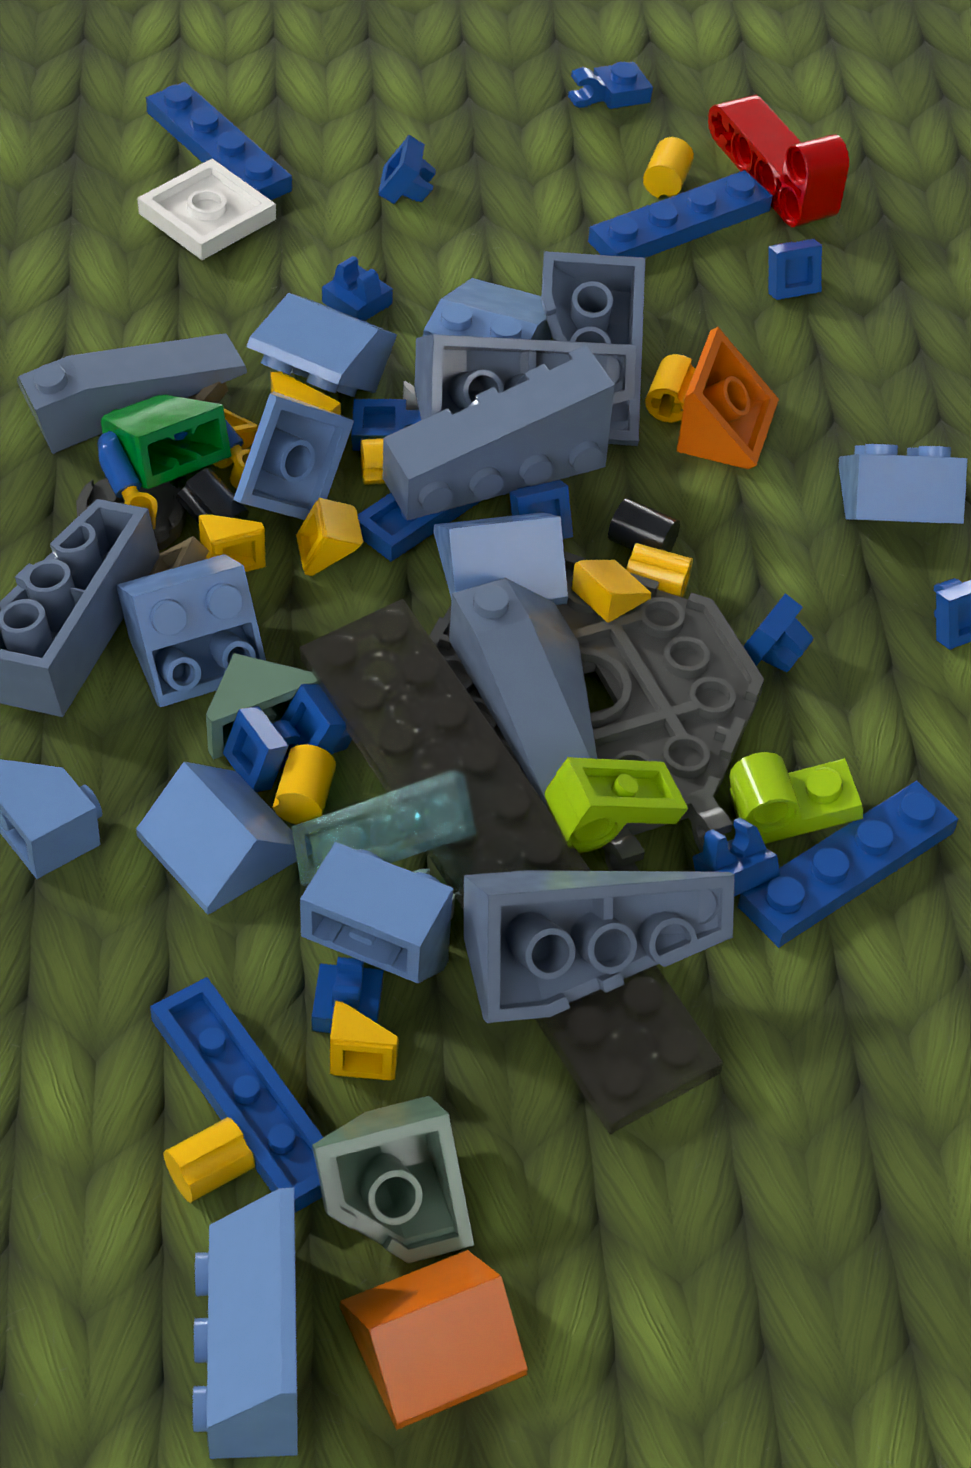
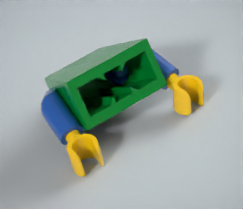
[98,395,250,529]

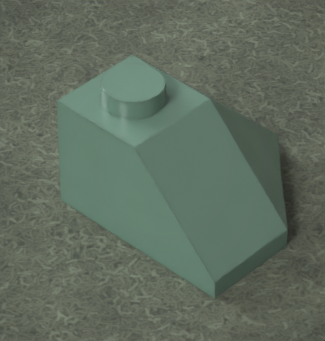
[312,1096,474,1264]

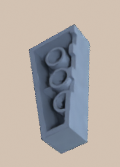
[383,345,615,520]
[0,499,160,717]

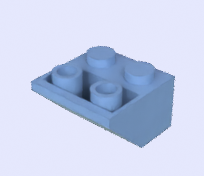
[246,293,397,397]
[839,444,967,524]
[116,554,266,707]
[300,842,453,983]

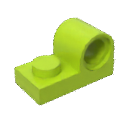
[729,752,863,844]
[545,757,688,853]

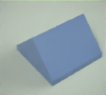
[233,391,354,520]
[433,512,568,605]
[136,762,308,915]

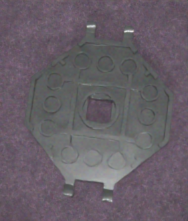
[398,551,764,871]

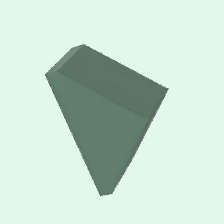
[206,653,319,760]

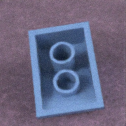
[423,278,552,340]

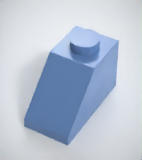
[0,759,102,879]

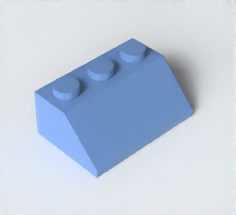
[193,1188,298,1459]

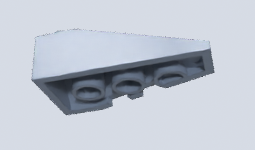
[541,251,645,446]
[17,333,247,454]
[415,334,636,420]
[449,578,597,810]
[464,871,735,1023]

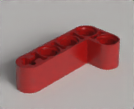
[708,95,849,227]

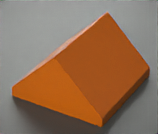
[677,327,779,469]
[340,1250,528,1430]

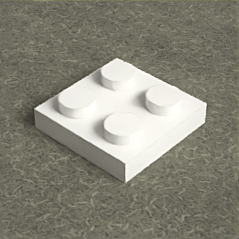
[138,159,276,260]

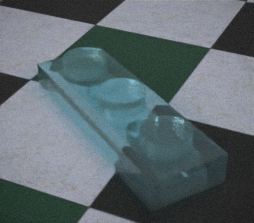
[291,770,476,887]

